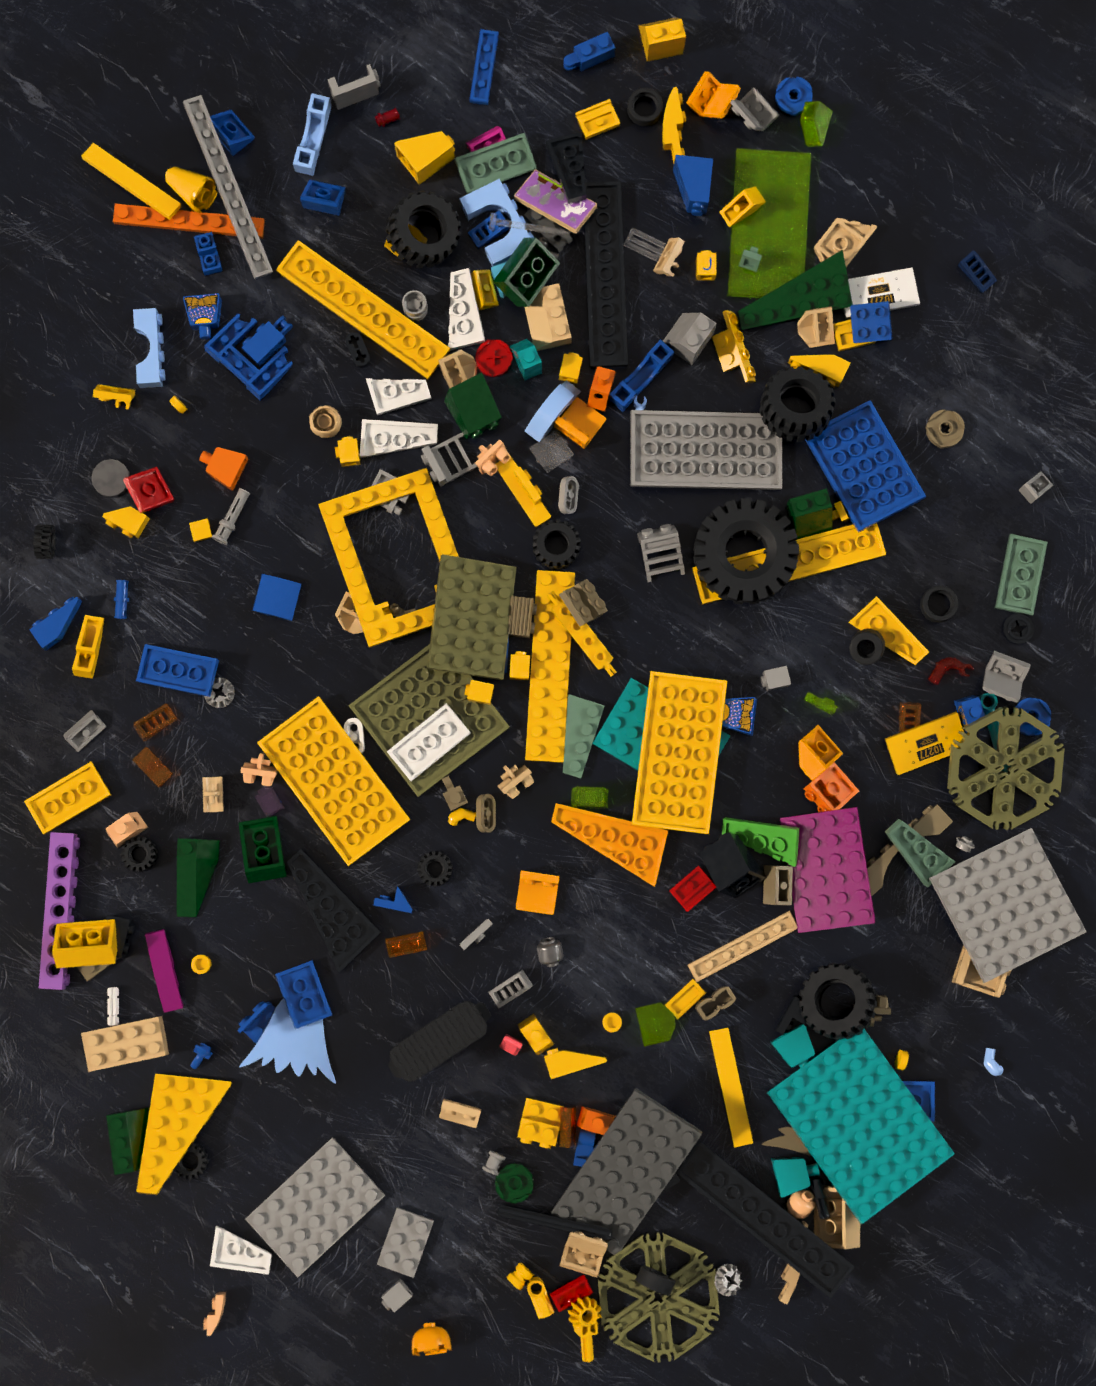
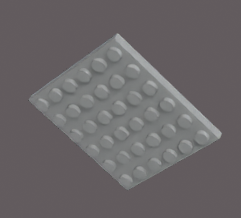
[929,828,1087,983]

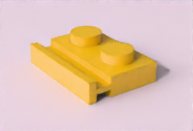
[575,99,620,139]
[833,320,876,352]

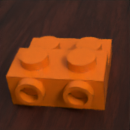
[803,762,859,812]

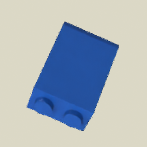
[673,155,713,216]

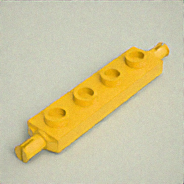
[547,591,617,677]

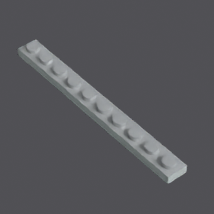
[183,95,273,279]

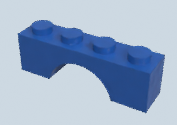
[609,339,674,412]

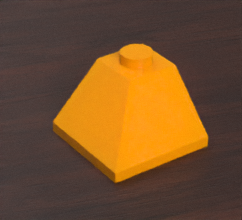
[799,725,843,781]

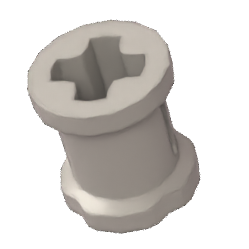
[482,1150,506,1176]

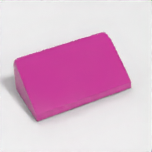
[466,126,506,152]

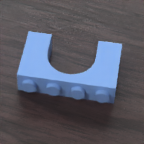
[459,179,534,267]

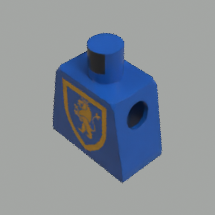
[954,695,985,734]

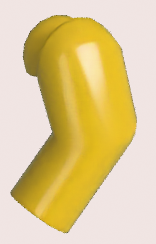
[448,808,476,826]

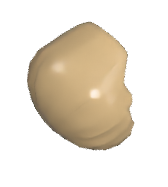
[309,405,342,438]

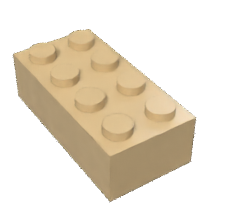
[81,1016,169,1072]

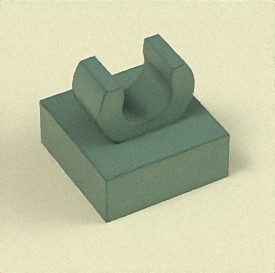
[739,246,762,272]

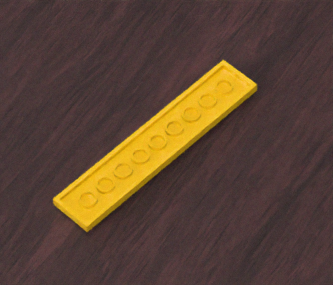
[276,240,450,379]
[692,524,886,605]
[525,570,575,763]

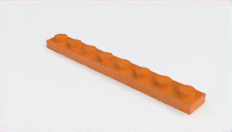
[113,204,265,239]

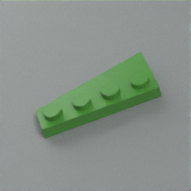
[722,817,799,867]

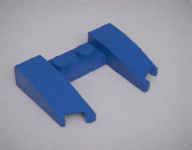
[205,314,293,400]

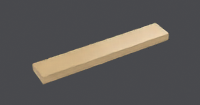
[687,911,797,982]

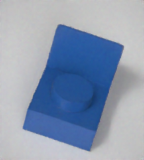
[373,886,413,913]

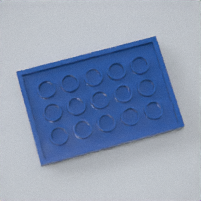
[805,400,926,533]

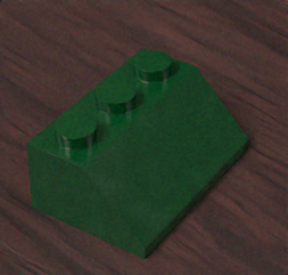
[106,1108,149,1175]

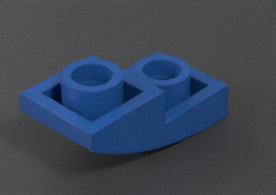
[194,232,223,276]

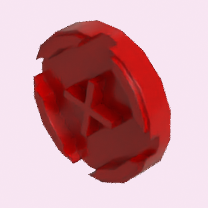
[475,339,513,377]

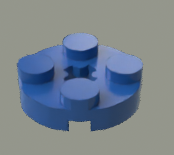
[775,77,813,116]
[1012,698,1051,736]

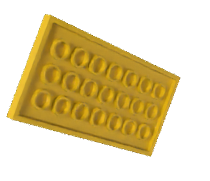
[632,671,727,834]
[257,696,411,866]

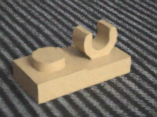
[653,238,685,276]

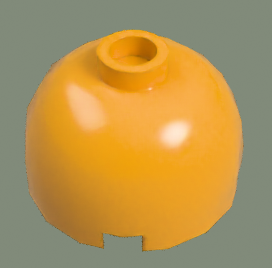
[412,1323,452,1356]

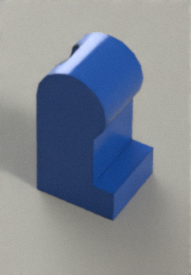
[573,1128,596,1167]

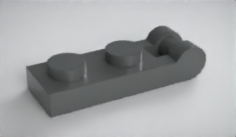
[524,209,573,253]

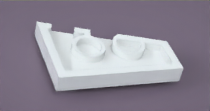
[366,378,431,416]
[210,1226,272,1274]

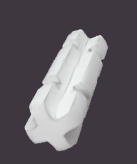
[107,987,119,1026]

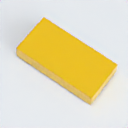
[665,979,706,1019]

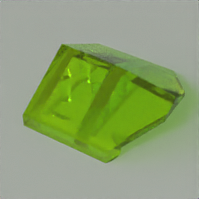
[635,1002,676,1046]

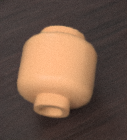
[787,1189,816,1219]

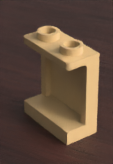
[952,945,1011,998]

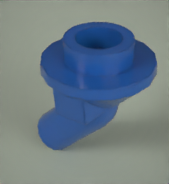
[190,1043,213,1069]

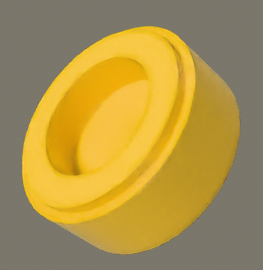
[169,395,187,414]
[191,955,211,974]
[602,1012,622,1032]
[895,1050,909,1070]

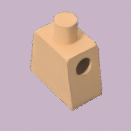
[106,812,148,848]

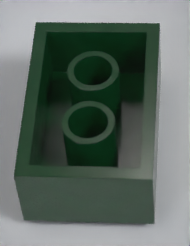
[493,238,560,307]

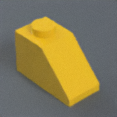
[720,186,766,227]

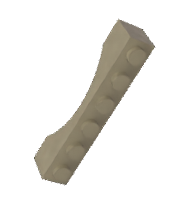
[867,804,953,896]

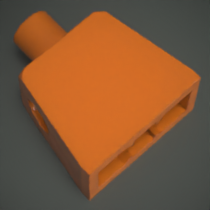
[587,366,616,411]
[199,447,248,491]
[577,1106,616,1135]

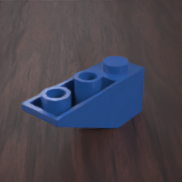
[30,597,82,651]

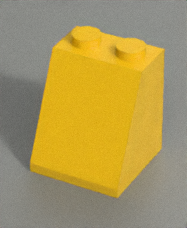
[639,18,686,62]
[394,131,455,185]

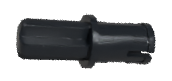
[811,1179,830,1220]

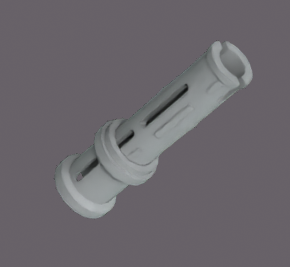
[211,488,250,545]

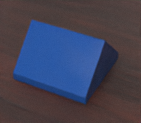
[210,110,255,156]
[300,180,346,216]

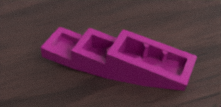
[145,929,183,1013]

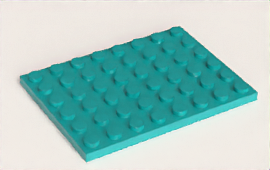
[767,1029,955,1224]

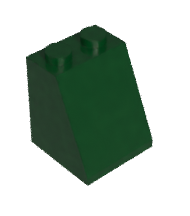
[444,372,502,440]
[785,488,832,539]

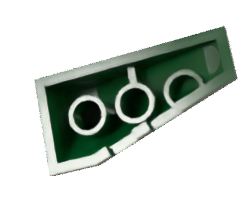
[177,838,220,917]

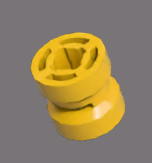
[507,1262,534,1290]

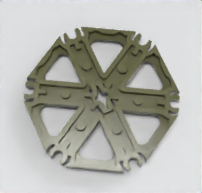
[947,707,1064,830]
[598,1232,720,1362]

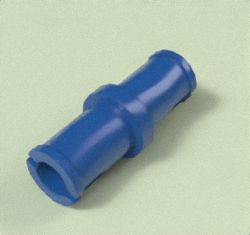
[114,580,129,619]

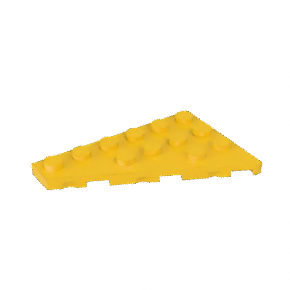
[136,1074,232,1195]

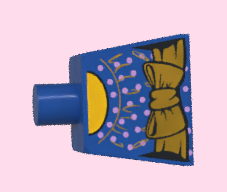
[183,293,222,339]
[722,697,757,736]

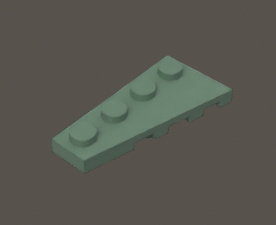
[885,819,955,887]

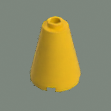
[165,166,218,213]

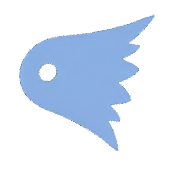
[239,998,336,1084]

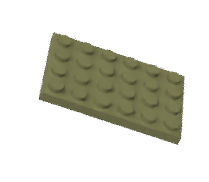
[427,554,516,680]

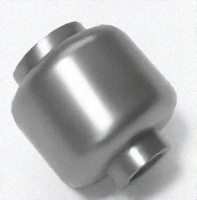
[537,937,564,967]

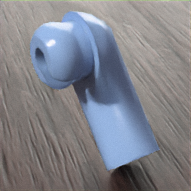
[984,1048,1003,1076]

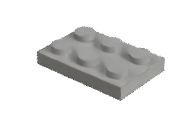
[377,1207,434,1278]

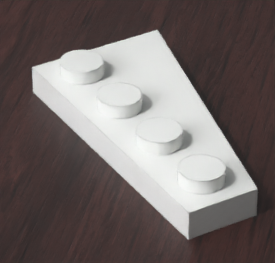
[360,419,438,458]

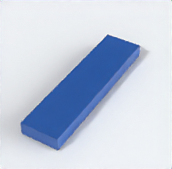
[470,29,499,105]

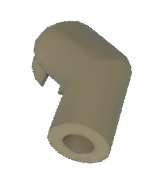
[389,603,415,618]

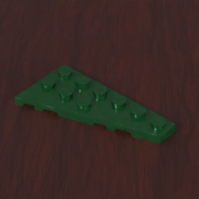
[738,250,853,330]

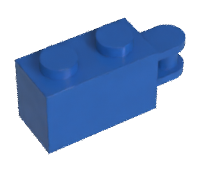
[563,32,616,71]
[242,316,293,367]

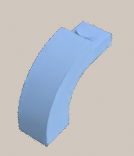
[525,380,581,443]

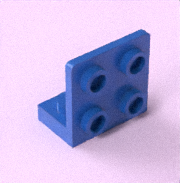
[850,301,892,343]
[237,1001,276,1044]

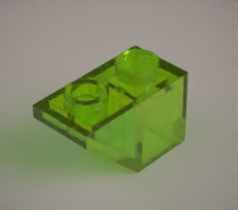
[800,101,833,147]

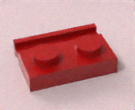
[669,866,716,912]

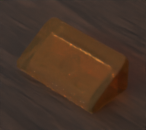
[560,1107,576,1148]

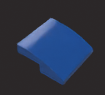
[252,574,301,621]

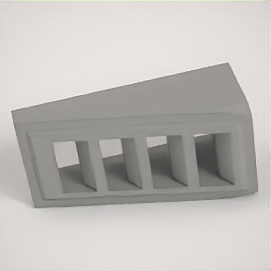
[488,970,533,1008]

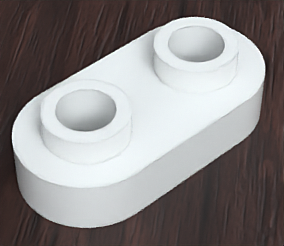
[344,718,365,754]

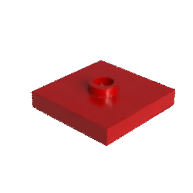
[123,467,174,513]

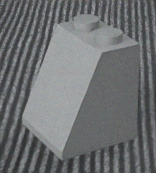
[663,313,717,365]

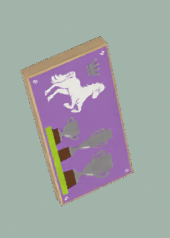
[514,169,597,234]

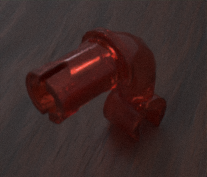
[928,657,974,685]

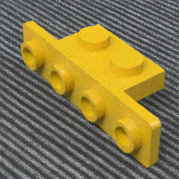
[712,310,756,383]
[495,456,551,527]

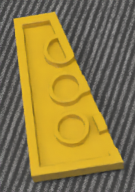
[848,596,929,665]

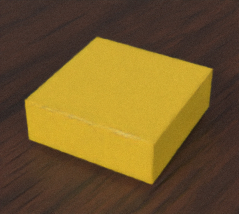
[189,518,212,542]

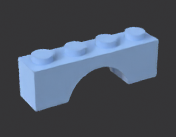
[293,93,332,176]
[133,308,165,388]

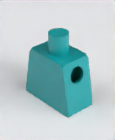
[770,1024,815,1068]
[771,1157,820,1198]

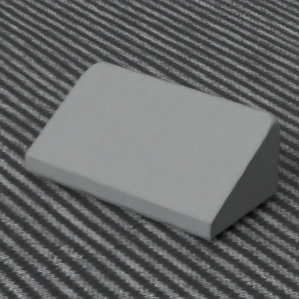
[63,710,107,752]

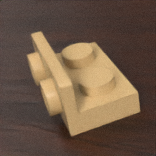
[439,1099,482,1128]

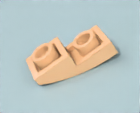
[204,1292,226,1336]

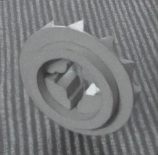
[204,677,235,708]
[715,1264,743,1297]

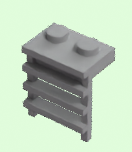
[421,432,477,487]
[637,524,685,582]

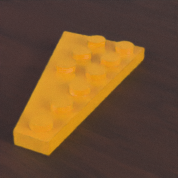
[551,803,668,887]

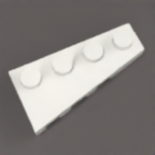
[448,268,486,351]

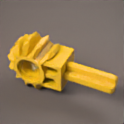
[568,1296,602,1362]

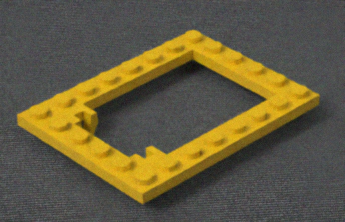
[318,468,459,648]

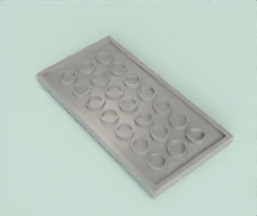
[630,410,782,490]

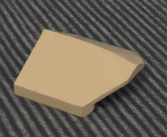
[797,307,835,348]
[438,350,477,388]
[335,591,363,634]

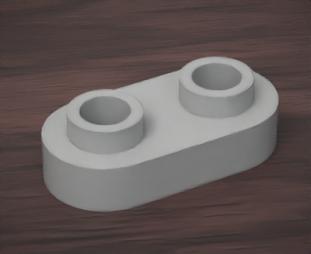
[558,476,579,514]

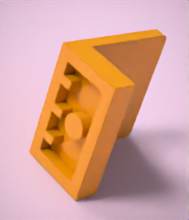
[554,397,606,449]
[516,871,559,915]

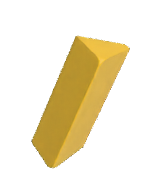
[471,270,499,310]

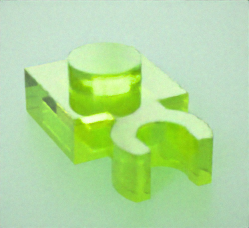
[804,692,838,715]

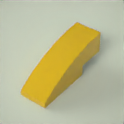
[72,615,104,679]

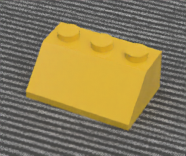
[52,919,117,968]

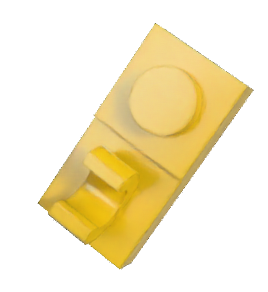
[93,384,135,409]

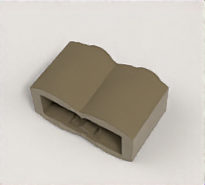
[695,986,736,1020]

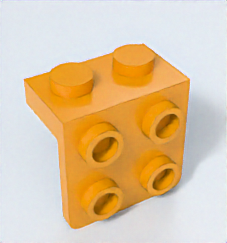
[686,72,741,119]

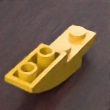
[662,87,686,164]

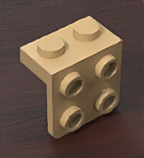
[559,1231,608,1278]

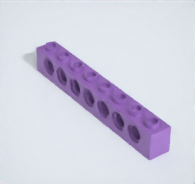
[39,832,80,990]

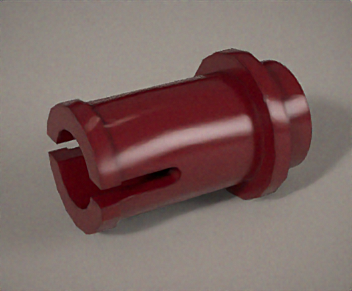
[375,108,400,127]

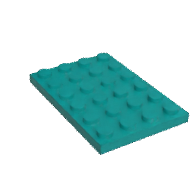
[592,678,730,771]

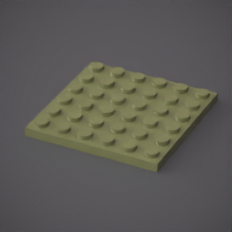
[348,644,510,797]

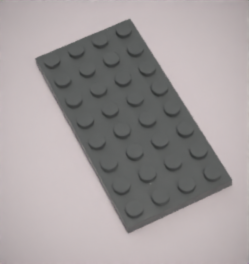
[551,1088,702,1255]

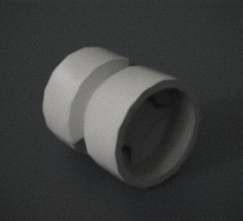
[402,290,428,321]

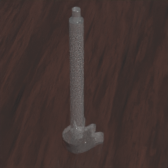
[488,213,570,236]

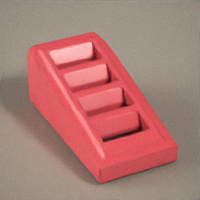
[500,1034,523,1056]

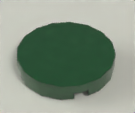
[495,1163,534,1204]

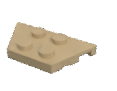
[814,218,877,267]

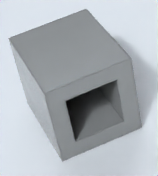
[760,666,791,691]
[381,1279,413,1312]

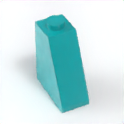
[510,339,542,381]

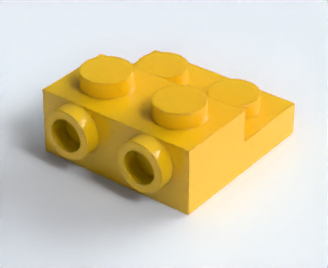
[517,1097,564,1149]

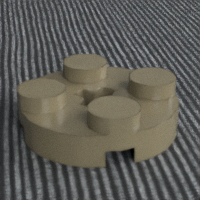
[925,410,965,449]

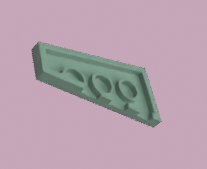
[563,694,604,779]

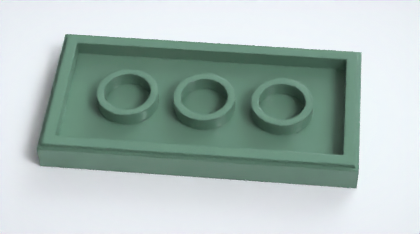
[454,133,537,194]
[995,534,1048,616]

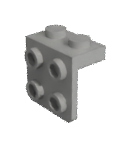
[730,87,779,131]
[982,651,1031,702]

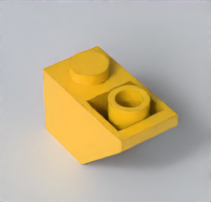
[102,506,150,538]

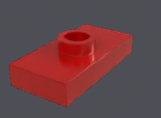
[550,1274,593,1312]

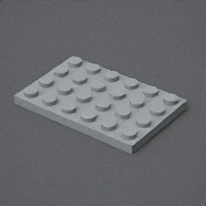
[245,1137,385,1277]

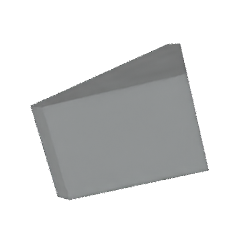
[1019,471,1053,504]

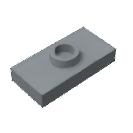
[460,919,493,950]

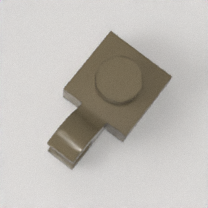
[442,776,468,811]

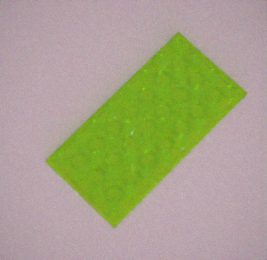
[728,148,811,298]

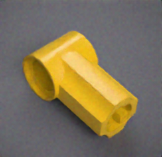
[527,1276,554,1319]

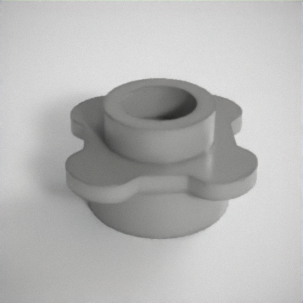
[956,836,975,852]

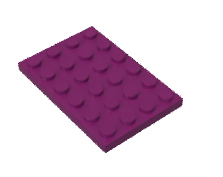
[780,807,876,933]

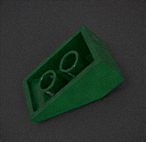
[239,816,287,884]

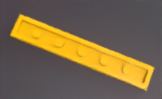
[82,143,182,220]
[709,1027,753,1148]

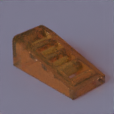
[899,702,921,733]
[133,703,177,742]

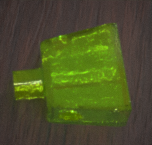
[571,787,608,809]

